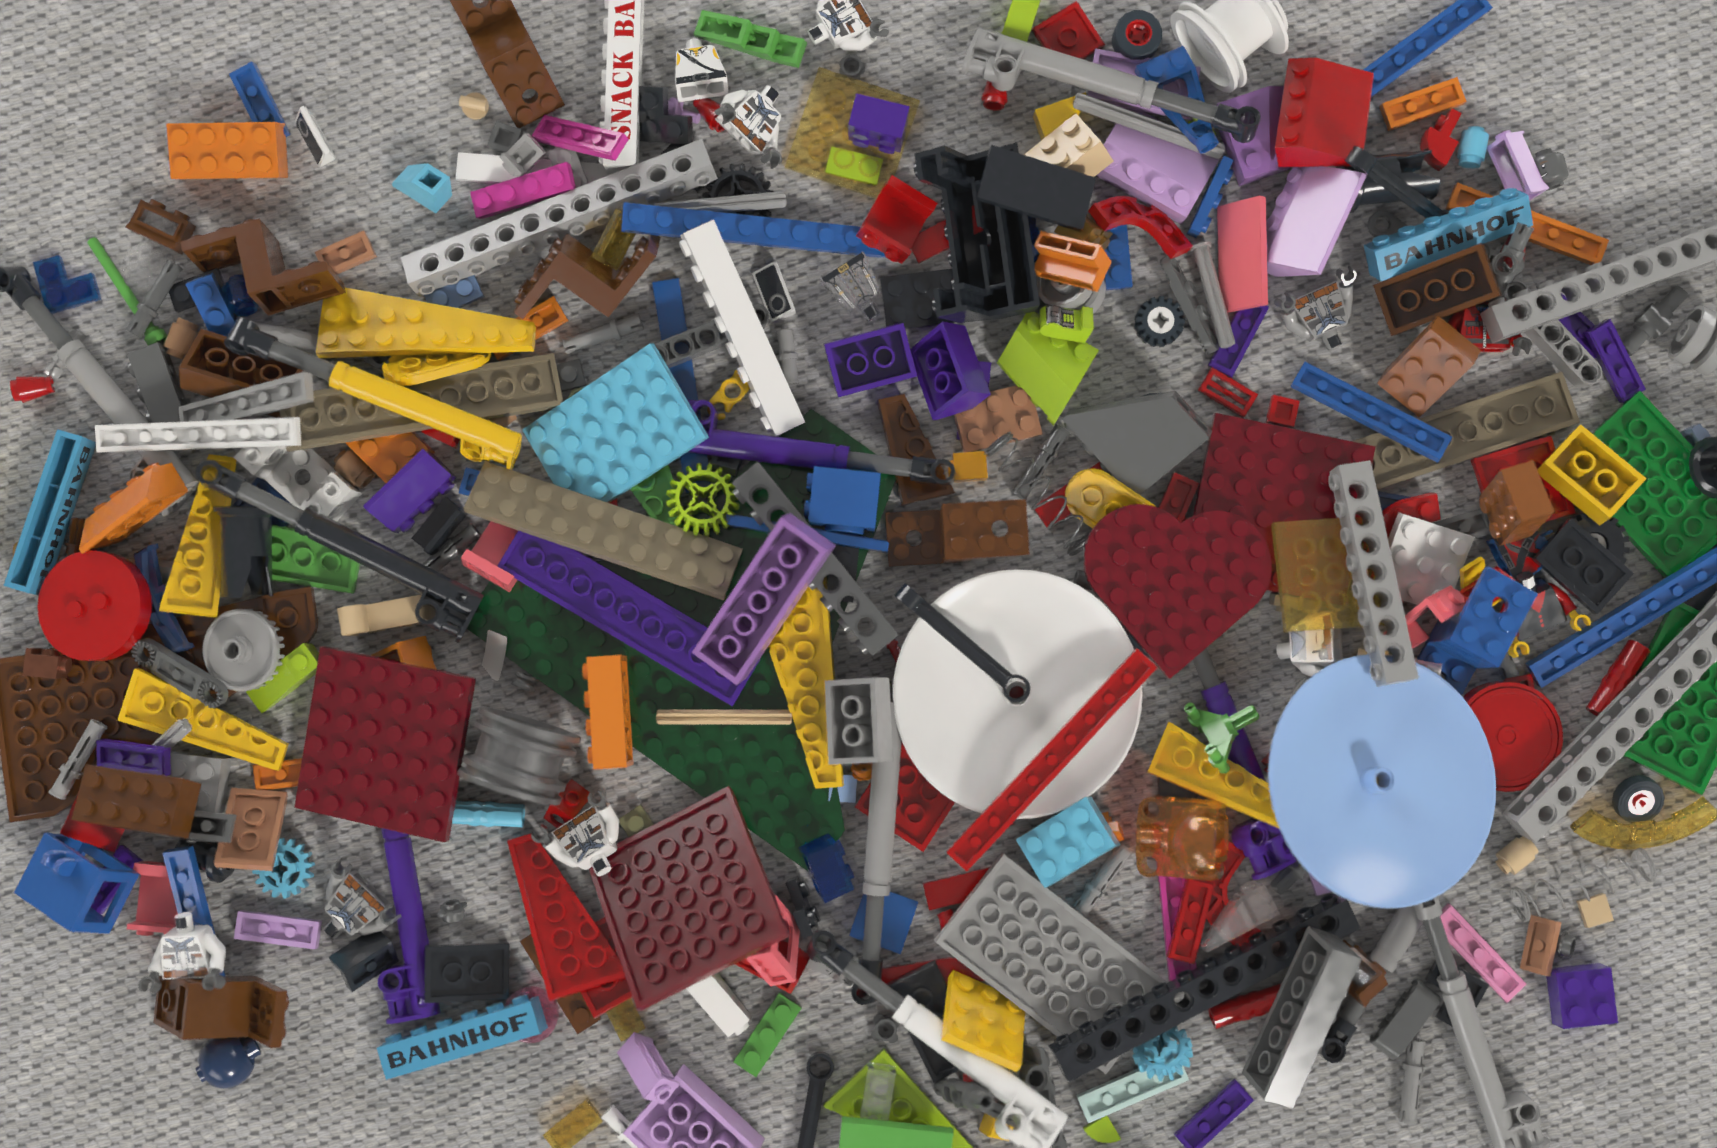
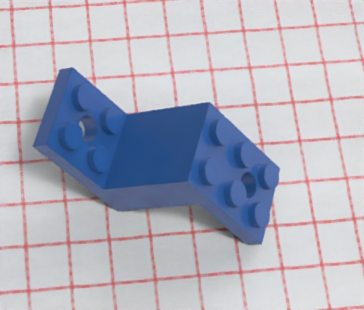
[1417,566,1538,696]

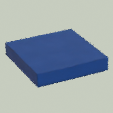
[849,892,918,954]

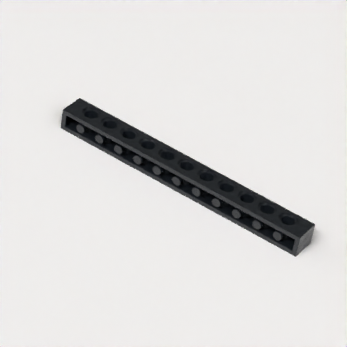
[1048,894,1361,1082]

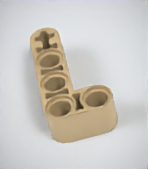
[337,594,436,637]

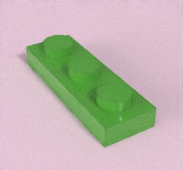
[733,992,802,1077]

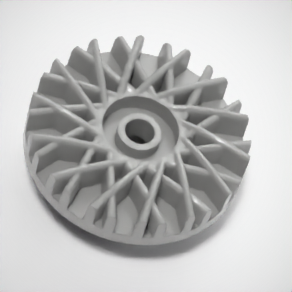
[203,609,285,691]

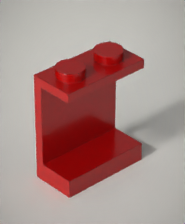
[856,175,938,264]

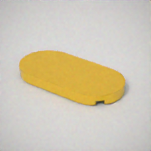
[382,353,491,386]
[1065,469,1156,529]

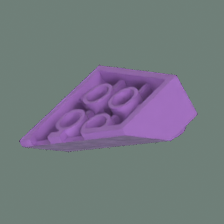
[1216,86,1290,187]

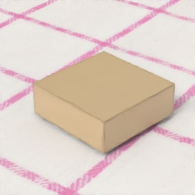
[1576,893,1614,928]

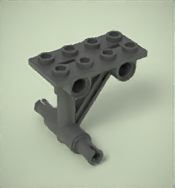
[934,1042,1067,1148]

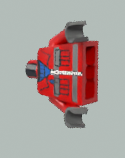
[1447,301,1532,356]

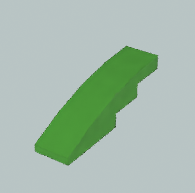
[693,10,807,68]

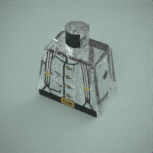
[820,252,881,322]

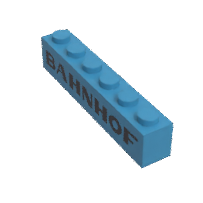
[1364,188,1533,282]
[3,429,96,596]
[377,994,548,1080]

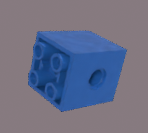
[804,466,881,535]

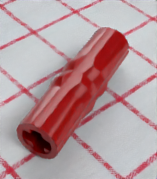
[1586,639,1650,717]
[1208,983,1282,1029]

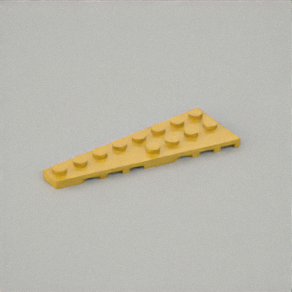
[315,287,536,358]
[769,576,844,789]

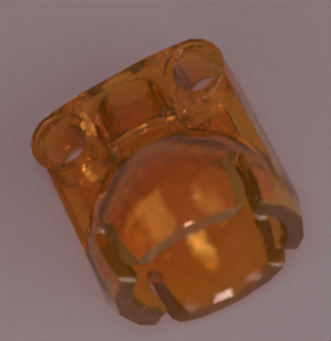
[1136,795,1229,881]

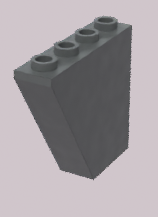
[1062,390,1212,495]

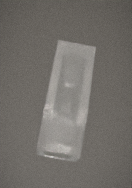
[1199,880,1280,952]
[859,1062,896,1121]

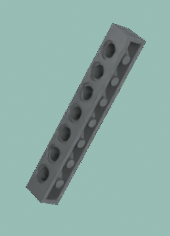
[732,462,898,656]

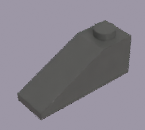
[154,811,237,843]

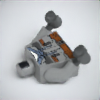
[1274,266,1357,351]
[323,857,401,939]

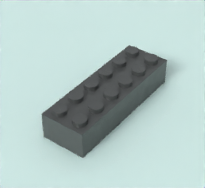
[1242,926,1362,1108]

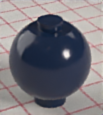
[195,1037,262,1089]

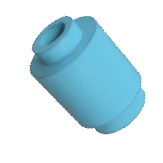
[1457,126,1489,169]

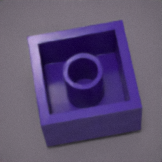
[848,93,910,154]
[1546,963,1618,1029]

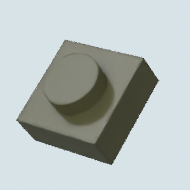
[619,804,654,837]

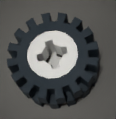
[1134,296,1185,347]

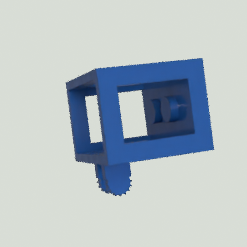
[14,832,140,934]

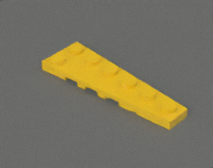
[159,454,237,618]
[118,668,289,771]
[1147,722,1280,829]

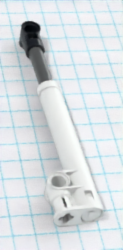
[807,930,1068,1148]

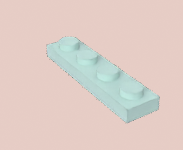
[1076,1062,1189,1123]

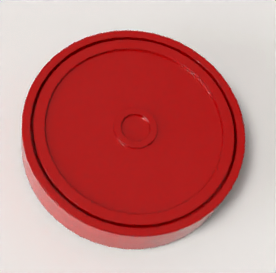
[38,550,152,661]
[1463,681,1563,792]

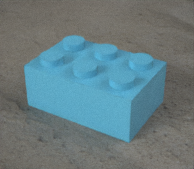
[1016,796,1120,888]

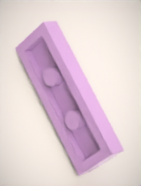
[234,910,322,949]

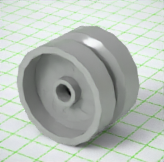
[1037,276,1106,314]
[1668,305,1717,375]

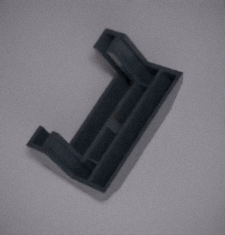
[914,142,1040,323]

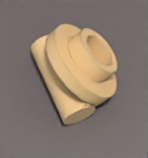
[459,92,489,120]

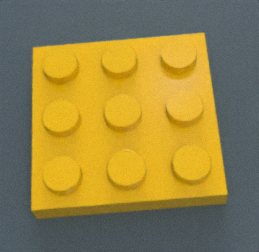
[941,970,1025,1072]

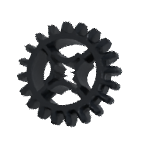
[702,163,774,217]

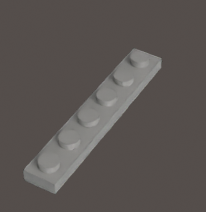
[179,372,314,422]

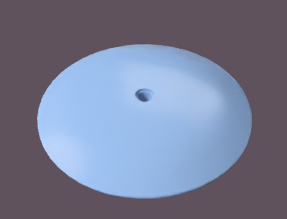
[1268,654,1496,908]

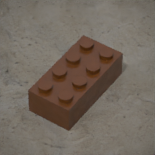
[1373,243,1502,336]
[179,329,305,418]
[72,765,201,839]

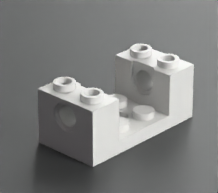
[234,417,363,521]

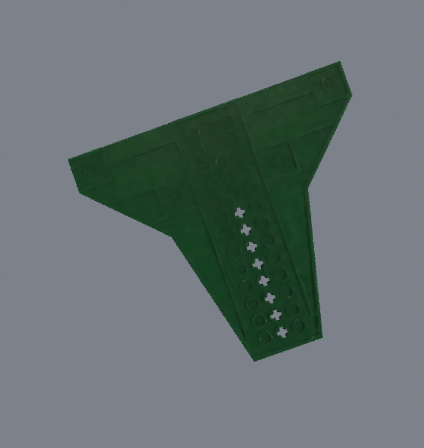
[467,409,896,875]

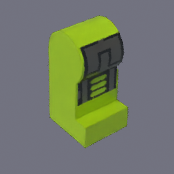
[1039,305,1094,343]

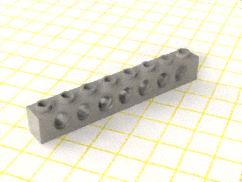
[1328,461,1419,687]

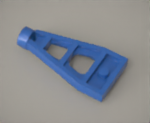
[1134,45,1219,154]

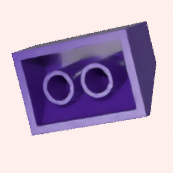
[910,321,991,420]
[363,449,457,534]

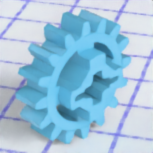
[252,838,315,899]
[1132,1026,1193,1082]

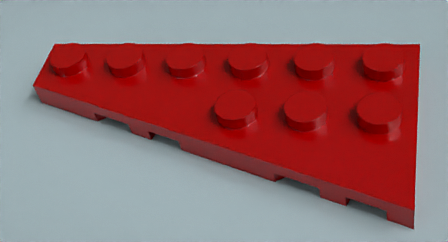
[507,833,626,1001]

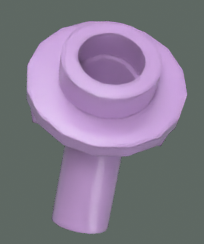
[668,97,701,124]

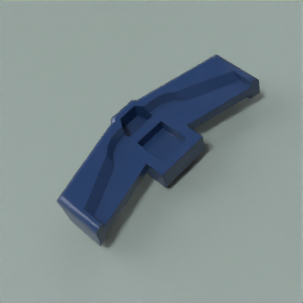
[133,544,195,654]

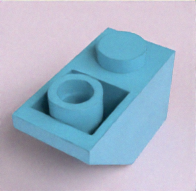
[392,163,452,213]

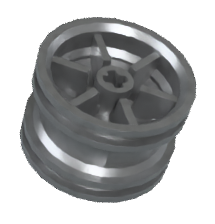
[458,706,581,805]

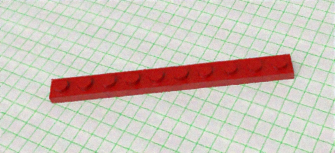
[946,648,1158,872]

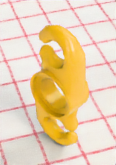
[707,365,750,420]

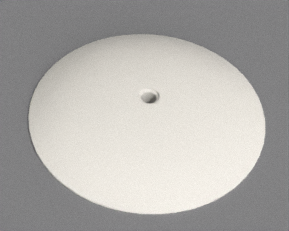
[893,569,1142,819]

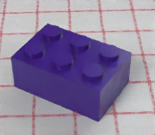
[823,323,917,398]

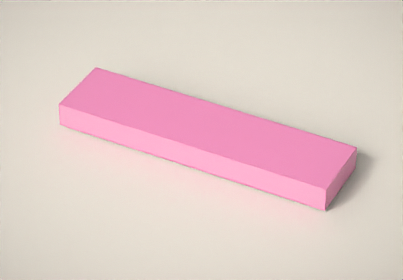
[1440,903,1526,1003]

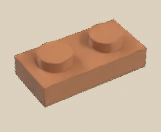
[315,230,377,275]
[1520,915,1562,976]

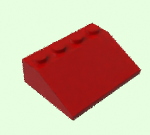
[1275,57,1374,167]

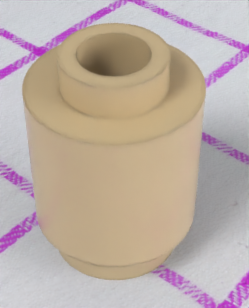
[1495,836,1539,875]

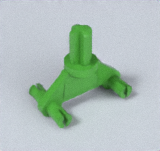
[1184,703,1260,774]

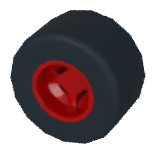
[1112,10,1162,60]

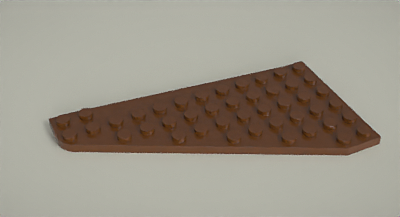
[0,587,318,823]

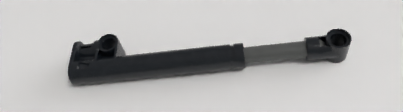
[196,460,484,643]

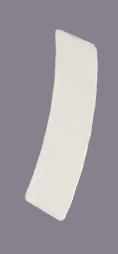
[482,630,507,681]

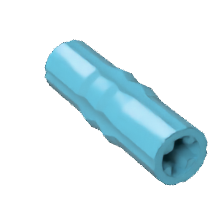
[452,801,525,828]

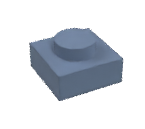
[1680,423,1711,447]

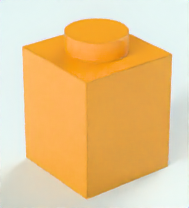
[948,451,988,483]

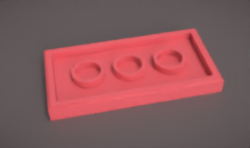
[1217,196,1268,313]

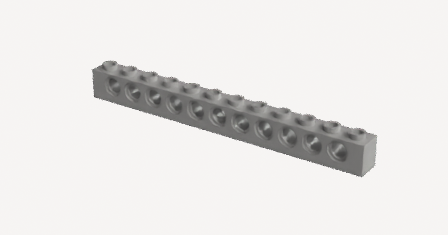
[401,139,718,297]
[1480,220,1717,344]
[1502,595,1717,843]

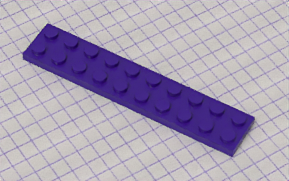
[497,531,760,706]

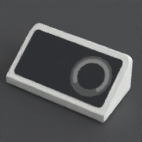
[295,106,336,167]
[752,261,796,323]

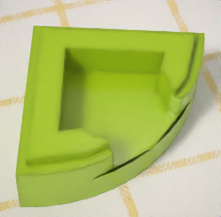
[1083,1116,1121,1143]

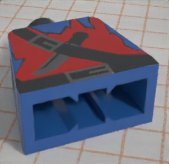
[1486,530,1555,582]

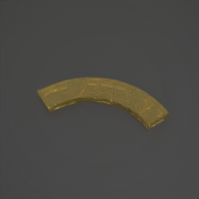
[1570,796,1717,850]

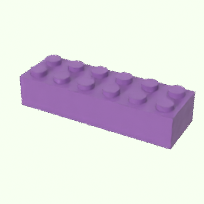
[692,513,836,685]

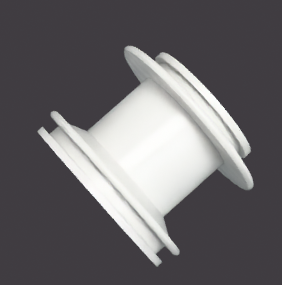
[1170,0,1289,93]

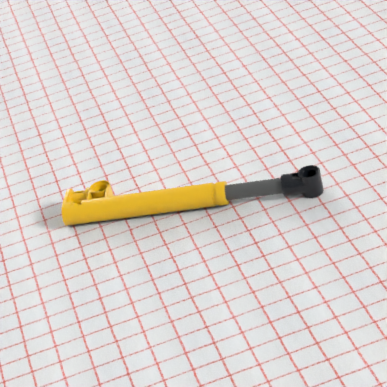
[224,318,522,470]

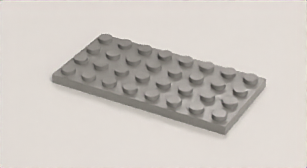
[934,853,1168,1074]

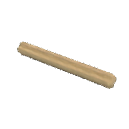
[656,709,792,725]

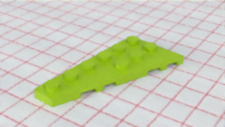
[823,1048,974,1148]

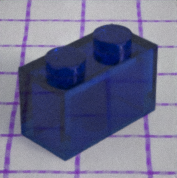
[799,833,855,903]

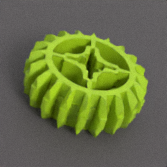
[666,463,739,537]

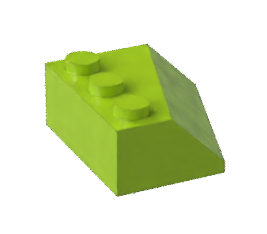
[997,312,1099,426]

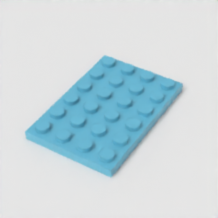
[522,343,709,503]

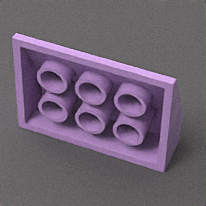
[1096,109,1219,225]
[1266,166,1367,277]
[623,1064,765,1148]

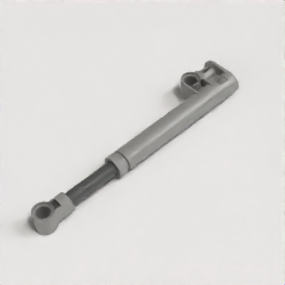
[1414,897,1551,1148]

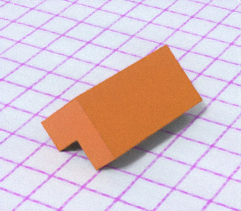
[1034,231,1111,292]

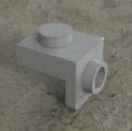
[499,133,547,177]

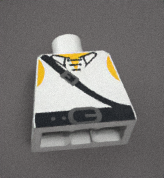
[675,39,729,102]

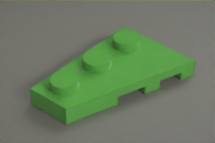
[630,464,685,527]

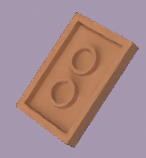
[954,385,1043,453]
[214,788,288,871]

